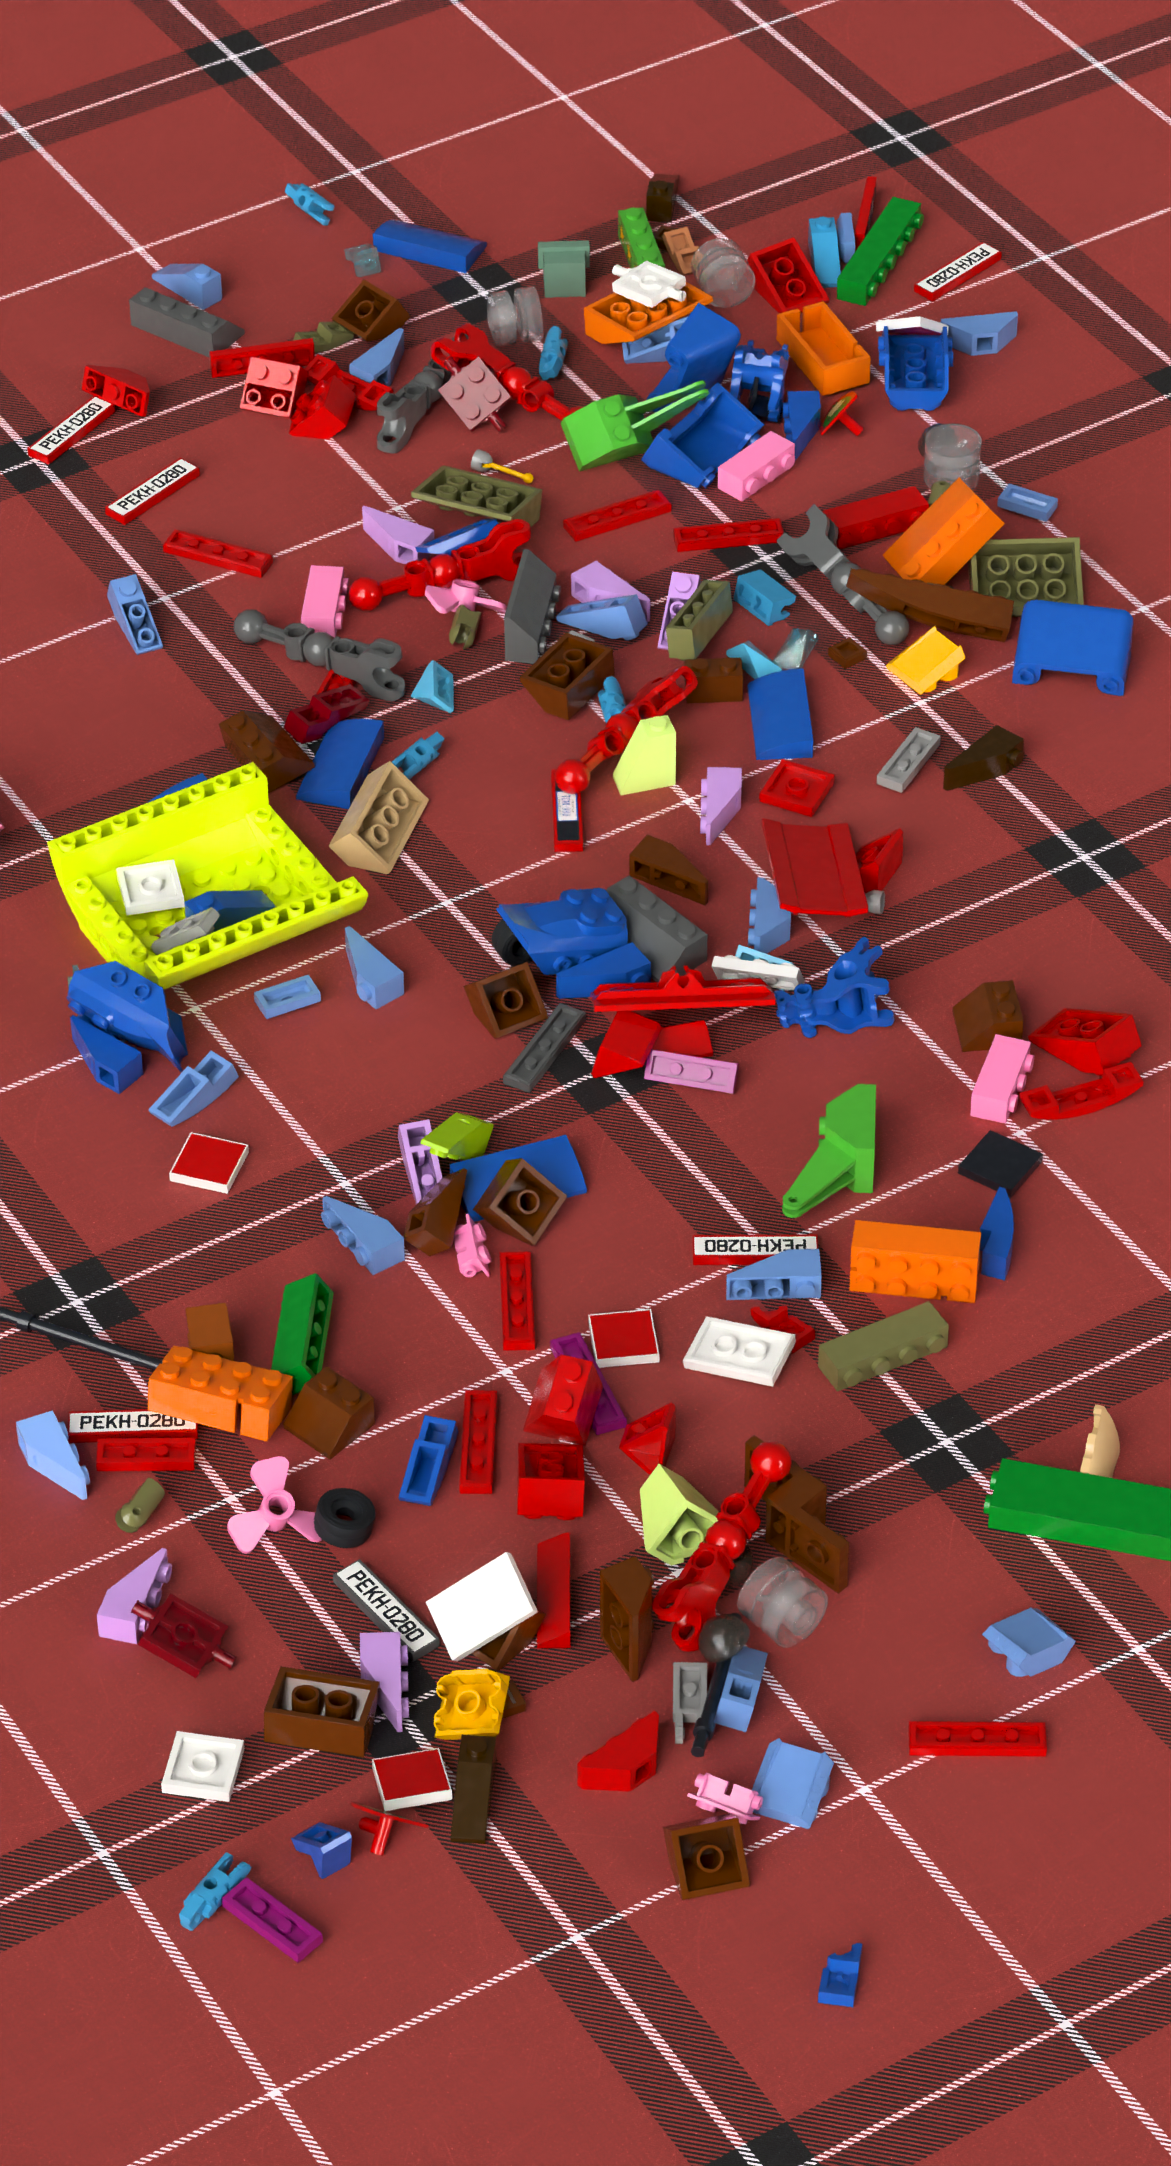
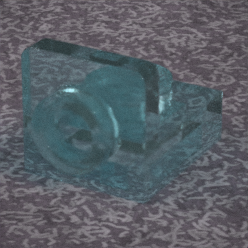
[344,243,381,277]

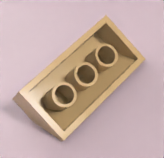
[329,761,429,874]

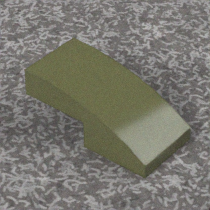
[293,322,354,353]

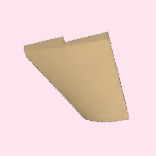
[1080,1404,1120,1478]

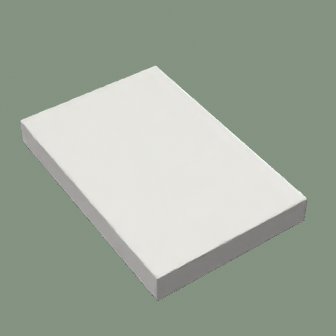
[683,1316,796,1387]
[426,1552,538,1662]

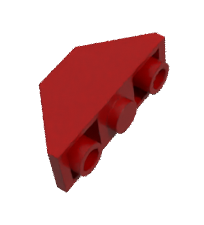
[81,365,150,417]
[577,1710,659,1792]

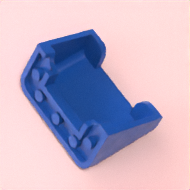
[646,302,741,413]
[641,382,764,489]
[1012,600,1134,696]

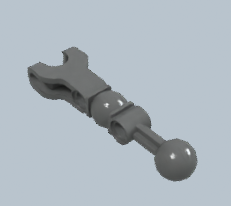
[377,334,469,454]
[776,504,910,646]
[233,609,406,702]

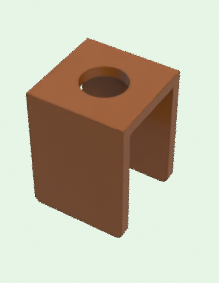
[185,1303,234,1361]

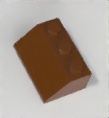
[520,632,615,721]
[219,710,315,793]
[600,1556,654,1682]
[264,1666,380,1758]

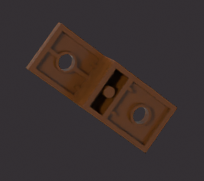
[744,1435,849,1594]

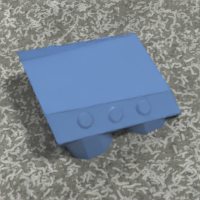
[982,1608,1076,1677]
[752,1738,834,1829]

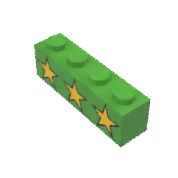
[618,207,665,268]

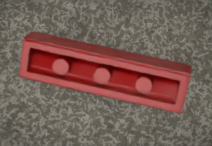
[537,1532,570,1648]

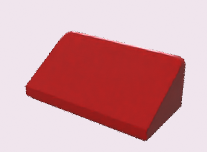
[651,1020,713,1058]

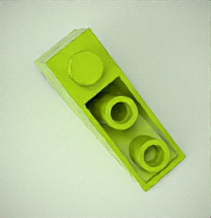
[421,1112,494,1160]

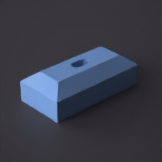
[836,213,855,263]
[997,483,1058,522]
[254,975,321,1019]

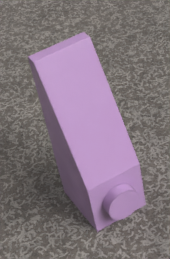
[398,1119,442,1205]

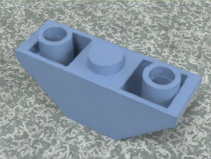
[940,311,1018,356]
[748,877,791,954]

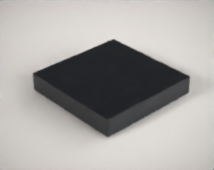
[958,1130,1043,1197]

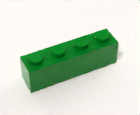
[271,1273,334,1395]

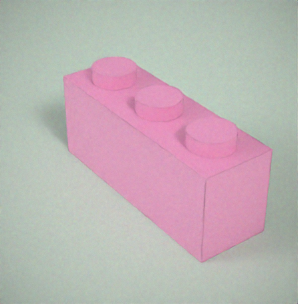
[718,431,795,501]
[301,565,349,638]
[970,1034,1034,1124]

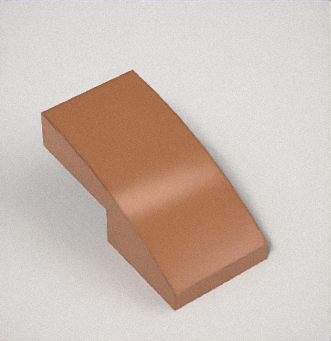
[662,227,707,276]

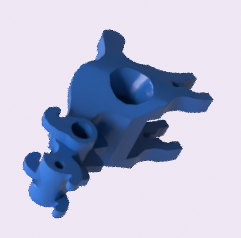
[730,340,789,422]
[774,937,895,1038]

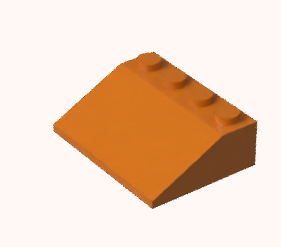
[584,282,713,344]
[883,477,1005,586]

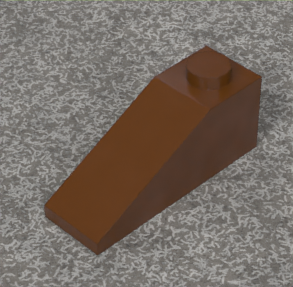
[629,835,708,905]

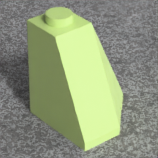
[613,715,676,795]
[640,1464,720,1566]

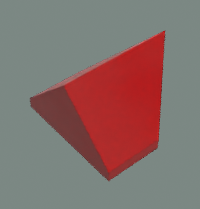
[619,1402,676,1475]

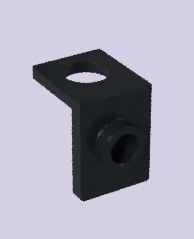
[747,377,784,423]

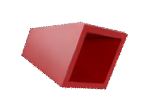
[523,1354,603,1446]

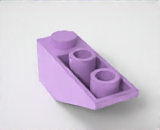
[362,506,434,565]
[571,561,651,622]
[657,572,701,650]
[700,767,742,845]
[97,1548,172,1644]
[360,1632,409,1732]

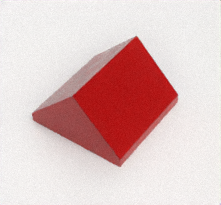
[855,828,904,893]
[591,1011,662,1078]

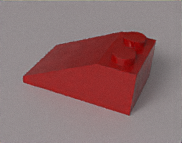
[744,237,830,313]
[1028,1008,1142,1076]
[517,1443,585,1520]

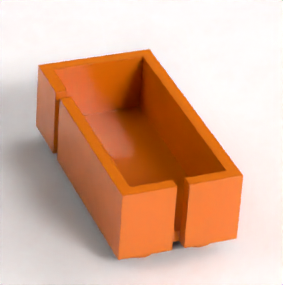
[776,301,871,396]
[849,1220,981,1303]
[147,1345,293,1442]

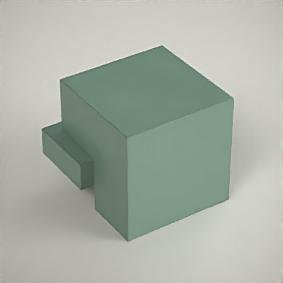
[538,240,590,298]

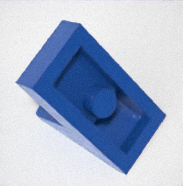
[291,1822,352,1879]

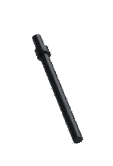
[0,1306,163,1371]
[691,1613,742,1758]

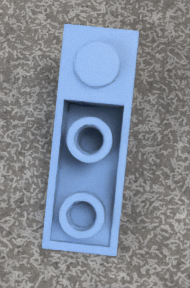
[16,1410,90,1500]

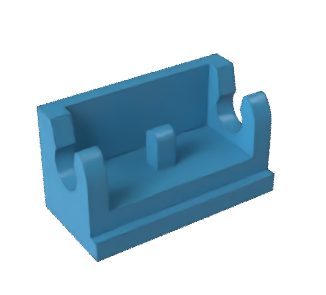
[733,569,796,626]

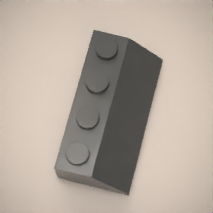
[129,287,245,358]
[504,549,561,664]
[606,876,708,982]

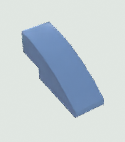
[149,1050,239,1127]

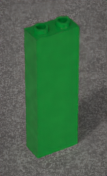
[983,1458,1171,1561]

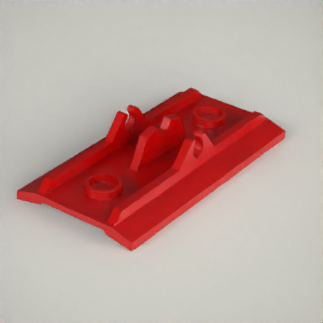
[761,818,868,918]
[590,965,775,1012]

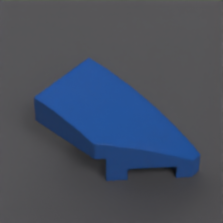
[818,1943,862,2007]

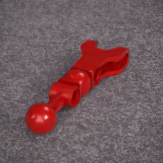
[431,323,583,421]
[348,519,531,611]
[555,666,698,795]
[652,1441,792,1652]

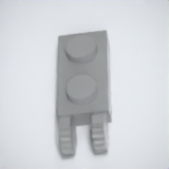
[151,907,220,955]
[673,1662,707,1744]

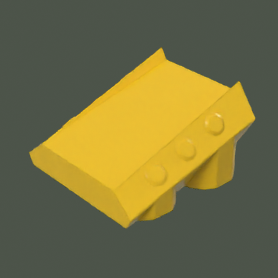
[886,626,965,695]
[434,1669,510,1740]

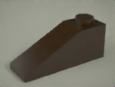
[646,174,680,222]
[943,725,1024,791]
[450,1734,497,1844]

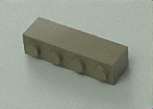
[666,580,733,661]
[818,1301,949,1392]

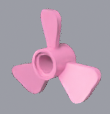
[425,579,507,614]
[227,1456,322,1554]

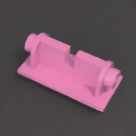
[454,1214,491,1277]
[687,1773,763,1824]

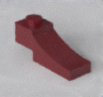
[283,684,370,744]

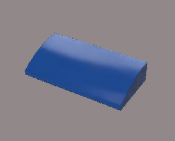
[373,219,487,273]
[747,668,813,760]
[296,719,384,809]
[450,1135,587,1222]

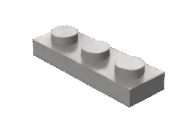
[877,727,941,793]

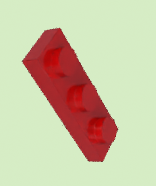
[96,1438,196,1471]

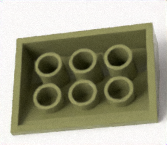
[411,465,542,527]
[968,537,1084,617]

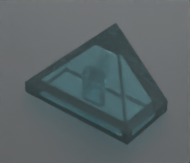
[773,628,818,670]

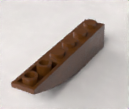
[846,568,1014,642]

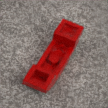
[305,354,394,411]
[1019,1062,1144,1120]

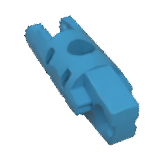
[285,183,335,226]
[539,326,568,380]
[598,676,627,723]
[392,732,445,780]
[179,1852,252,1931]

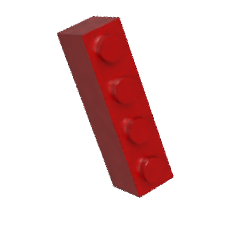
[822,486,929,549]

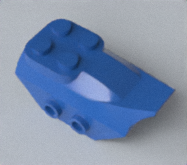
[878,326,953,411]
[496,888,628,975]
[66,961,188,1072]

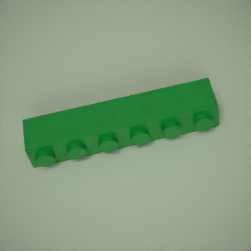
[837,197,924,306]

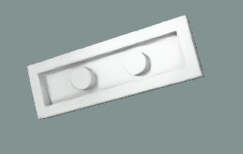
[712,955,805,991]

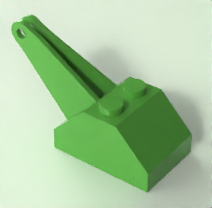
[560,380,710,472]
[782,1084,876,1218]

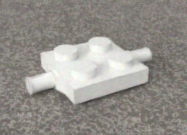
[612,261,686,308]

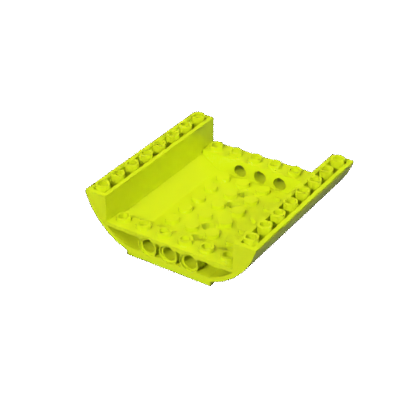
[47,762,368,990]

